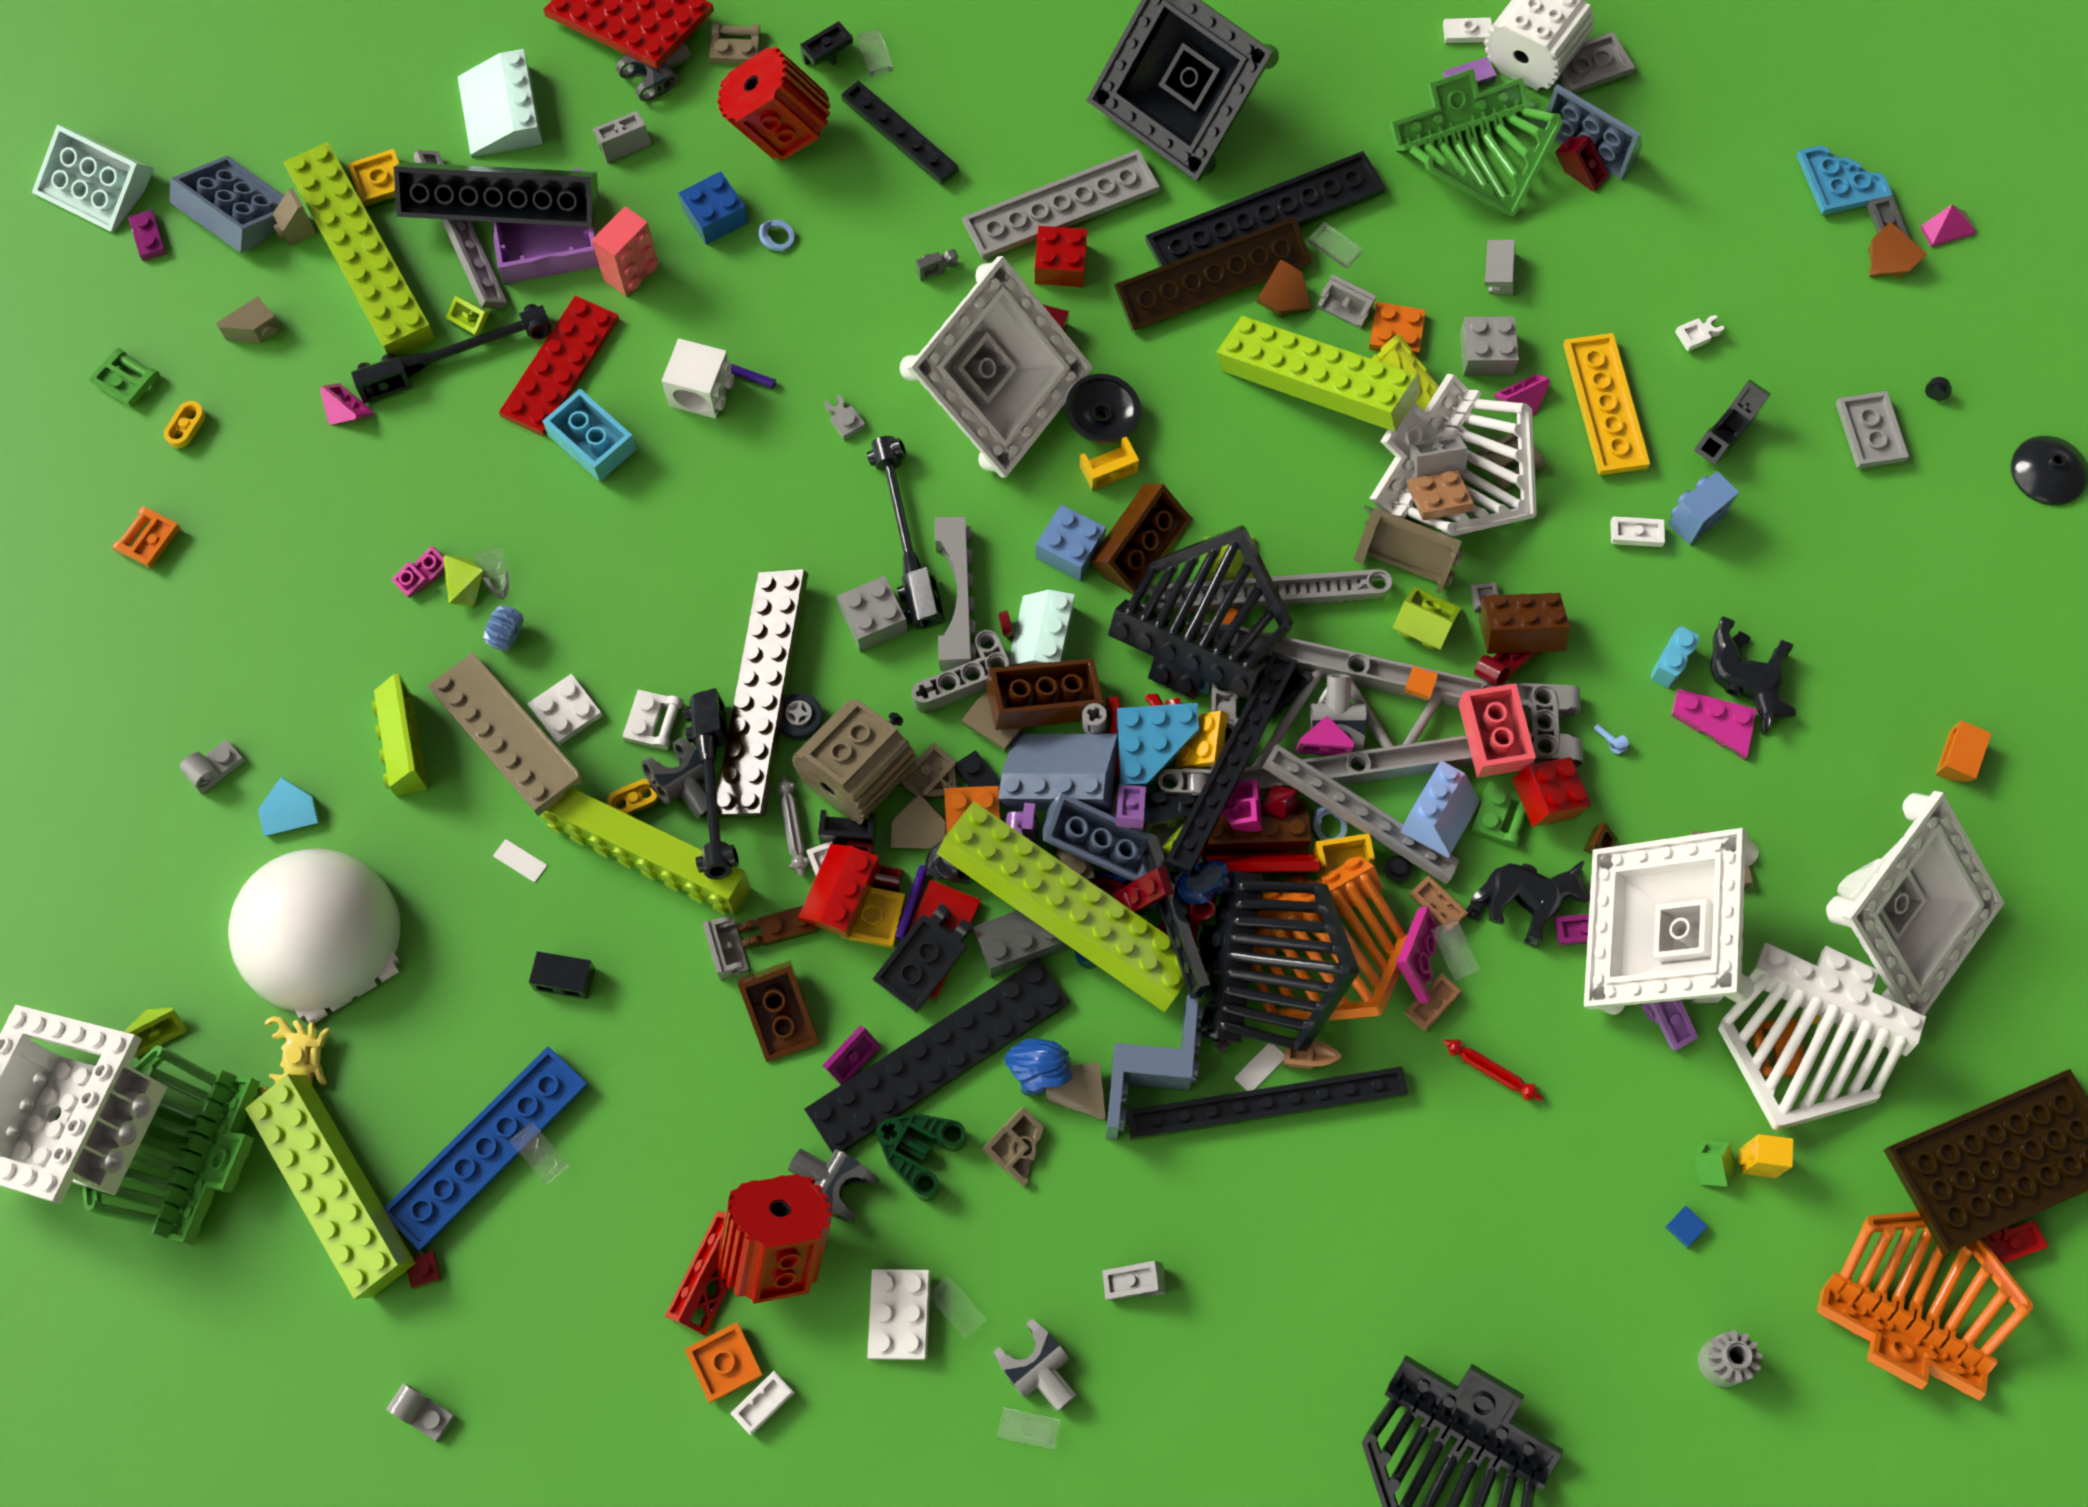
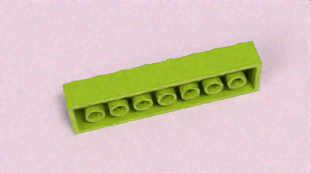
[1216,316,1421,432]
[541,787,751,916]
[245,1074,416,1299]

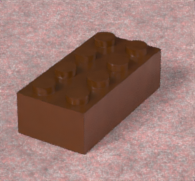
[986,658,1104,730]

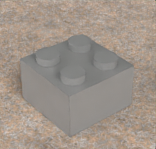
[1460,316,1519,376]
[837,576,908,652]

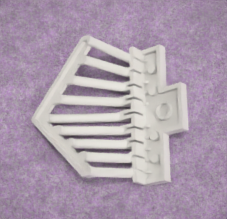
[1369,374,1537,536]
[1718,942,1926,1131]

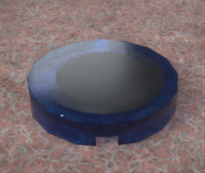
[1176,861,1231,904]

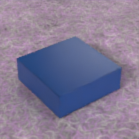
[1665,1206,1708,1248]

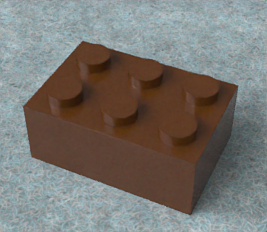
[1478,593,1570,654]

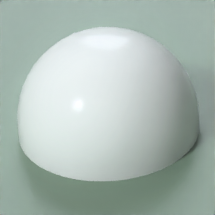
[228,848,401,1024]

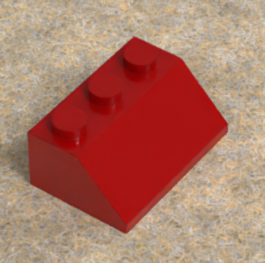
[798,844,881,939]

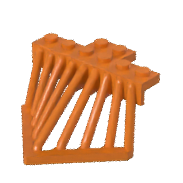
[1251,856,1407,1026]
[1816,1211,2033,1401]

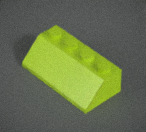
[371,673,428,797]

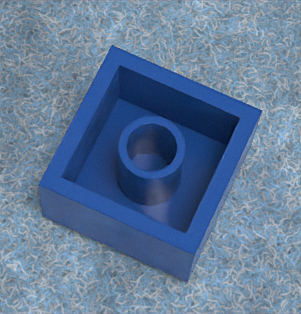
[678,171,748,244]

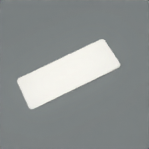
[493,840,547,882]
[1235,1043,1285,1091]

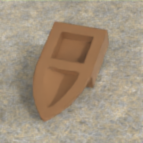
[1284,1037,1341,1070]

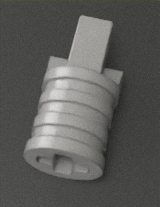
[1082,703,1107,734]

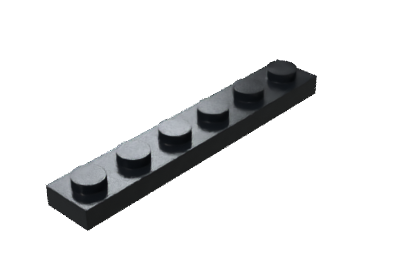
[841,80,959,186]
[1139,837,1210,999]

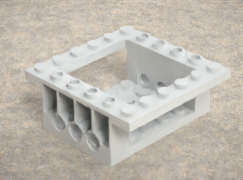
[0,1005,168,1205]

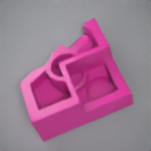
[1204,779,1263,832]

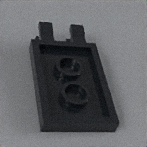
[872,903,973,1014]

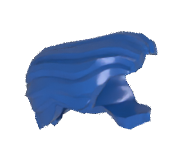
[1004,1038,1073,1096]

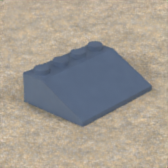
[1541,84,1642,180]
[170,156,284,253]
[998,734,1118,811]

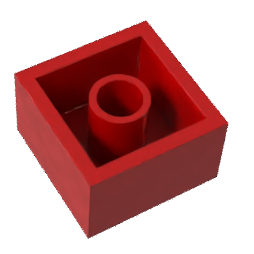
[1035,226,1087,287]
[1512,757,1592,827]

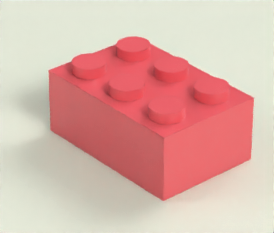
[592,206,659,297]
[1458,683,1536,778]

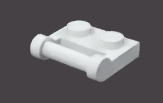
[622,690,684,750]

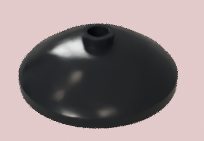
[1065,374,1141,444]
[2010,436,2088,505]

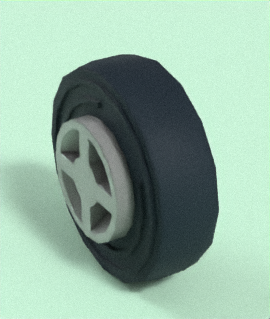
[780,693,823,740]

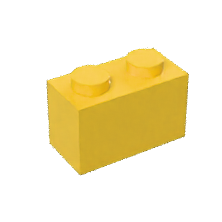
[1738,1134,1793,1178]

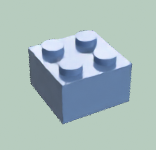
[1668,471,1739,545]
[1036,505,1106,581]

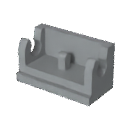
[593,111,651,163]
[1485,240,1516,295]
[1317,274,1376,329]
[1409,435,1467,478]
[702,916,749,981]

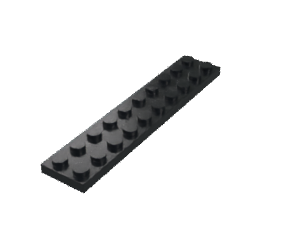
[1145,151,1386,267]
[804,958,1069,1154]

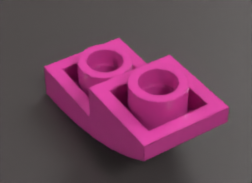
[391,546,445,598]

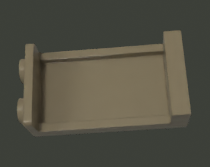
[1354,507,1463,593]

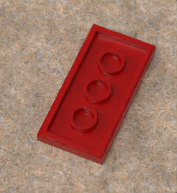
[1205,852,1320,873]
[907,880,981,1000]

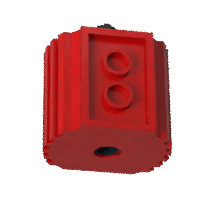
[717,46,830,161]
[718,1174,832,1304]

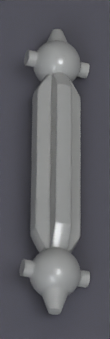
[776,776,810,877]

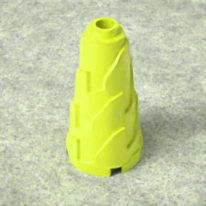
[1372,334,1439,411]

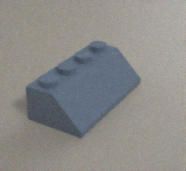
[1042,793,1158,881]

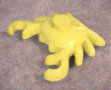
[260,1016,331,1094]

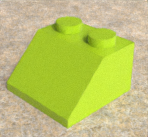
[1393,587,1461,650]

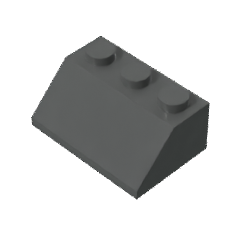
[972,910,1068,977]

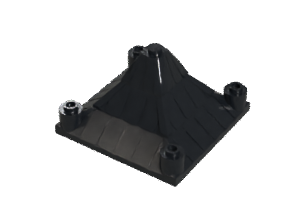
[1086,0,1279,181]

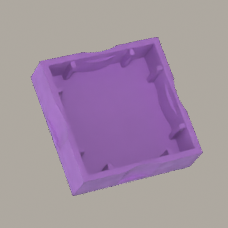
[493,168,599,284]

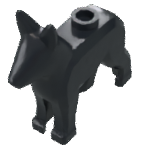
[1710,616,1796,735]
[1466,861,1590,948]

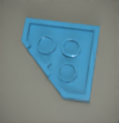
[1796,145,1893,215]
[1117,703,1199,787]

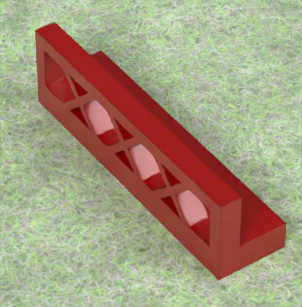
[664,1211,728,1336]

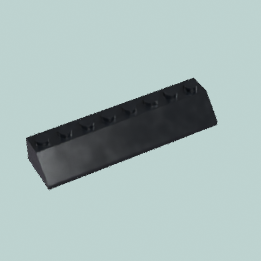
[394,162,598,227]

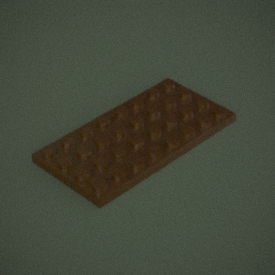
[1883,1069,2088,1256]

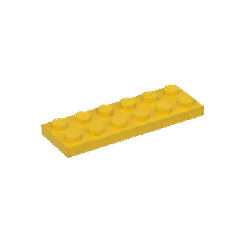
[1563,333,1650,476]

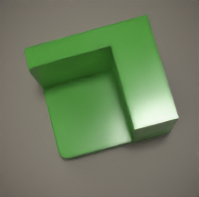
[1694,1141,1736,1187]

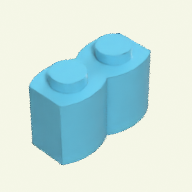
[1651,626,1699,688]

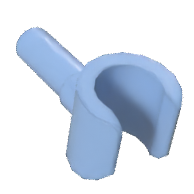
[1594,724,1629,754]

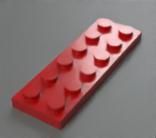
[499,295,619,437]

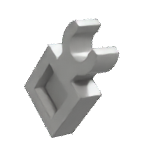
[825,394,865,441]

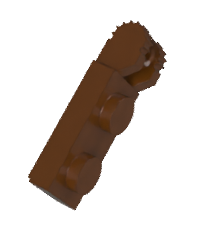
[737,906,818,949]

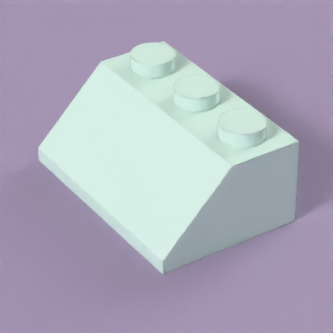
[1009,590,1074,666]

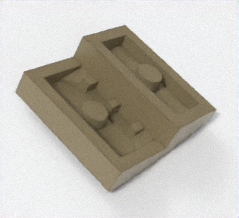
[961,690,1026,752]

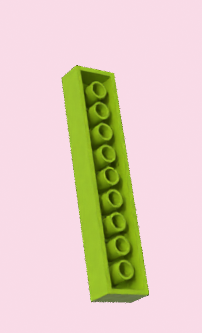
[283,142,436,356]
[937,801,1185,1013]

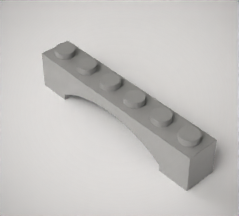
[934,517,976,670]

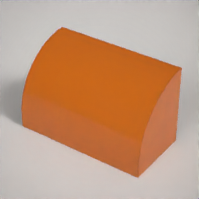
[1935,720,1992,782]

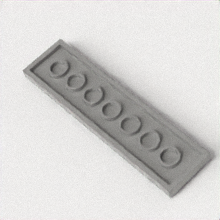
[962,149,1159,261]

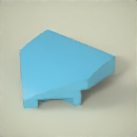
[258,777,320,836]

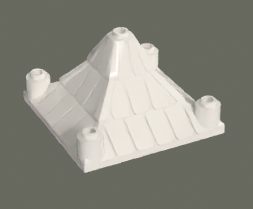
[900,256,1093,477]
[1826,791,2004,1016]
[1584,828,1759,1015]

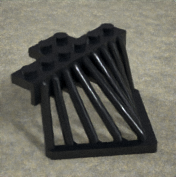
[1108,525,1294,700]
[1199,871,1359,1051]
[1362,1355,1563,1507]

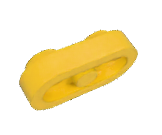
[164,401,206,449]
[607,779,660,816]

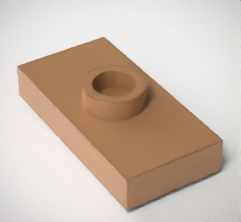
[1409,875,1468,934]
[1404,973,1462,1033]

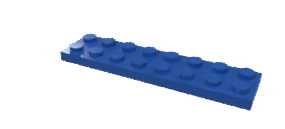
[384,1046,589,1252]

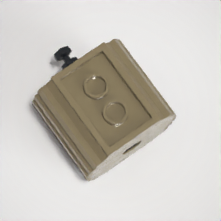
[792,699,917,824]

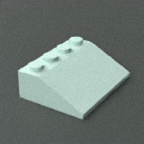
[458,49,543,157]
[32,125,154,232]

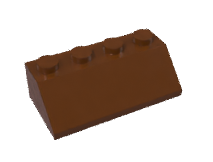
[1089,484,1192,595]
[1202,799,1311,855]

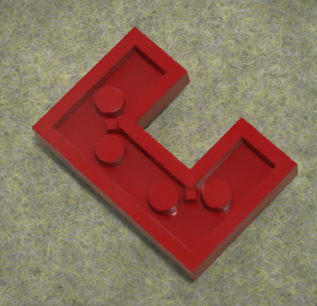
[1982,1220,2048,1264]

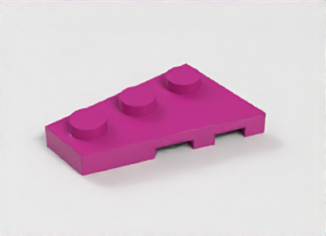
[1671,689,1757,760]
[1396,906,1439,1004]

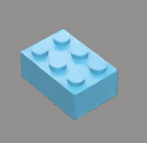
[543,389,637,482]

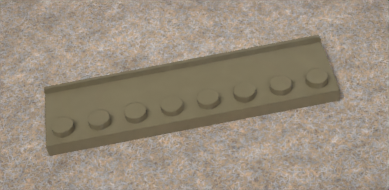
[427,651,583,816]

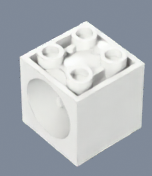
[662,338,734,419]

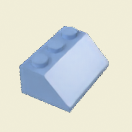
[1400,760,1480,858]

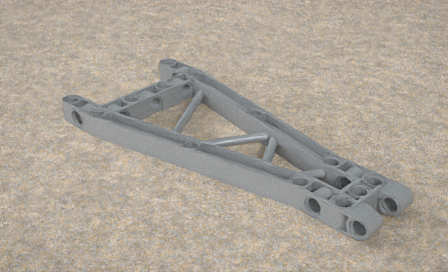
[1157,622,1583,798]

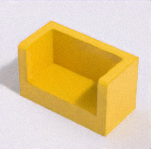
[1080,436,1139,491]
[1313,833,1375,877]

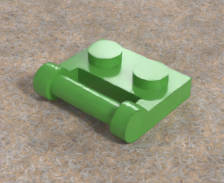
[89,348,160,407]
[1471,782,1526,848]

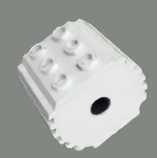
[1484,0,1595,91]

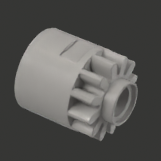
[1698,1330,1762,1388]

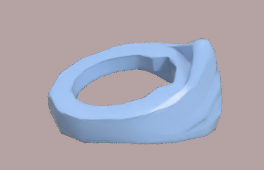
[759,220,794,251]
[1311,806,1347,841]

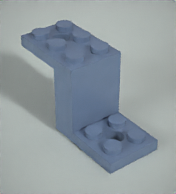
[1106,995,1203,1140]

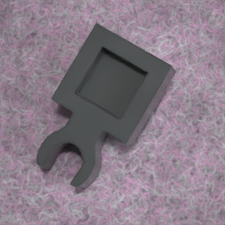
[916,249,959,281]

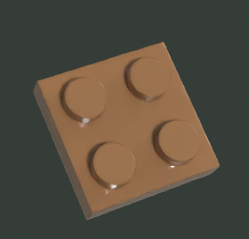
[1407,470,1474,521]

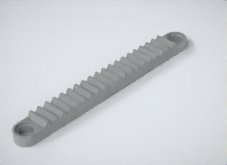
[1142,569,1392,615]

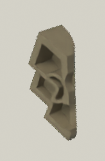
[1045,1063,1106,1121]
[981,1107,1044,1187]

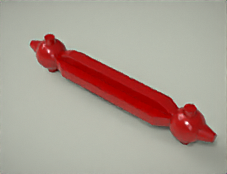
[1443,1039,1543,1101]

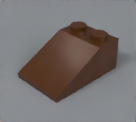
[738,960,819,1062]

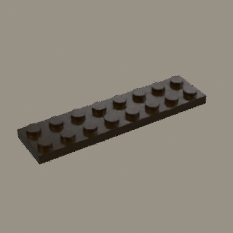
[1114,217,1313,332]

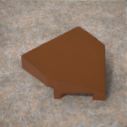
[1868,221,1927,278]
[1256,259,1311,318]

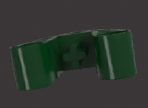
[877,1113,966,1201]

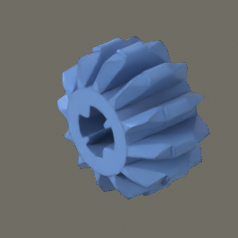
[483,605,524,651]

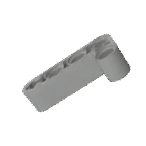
[912,630,1009,713]

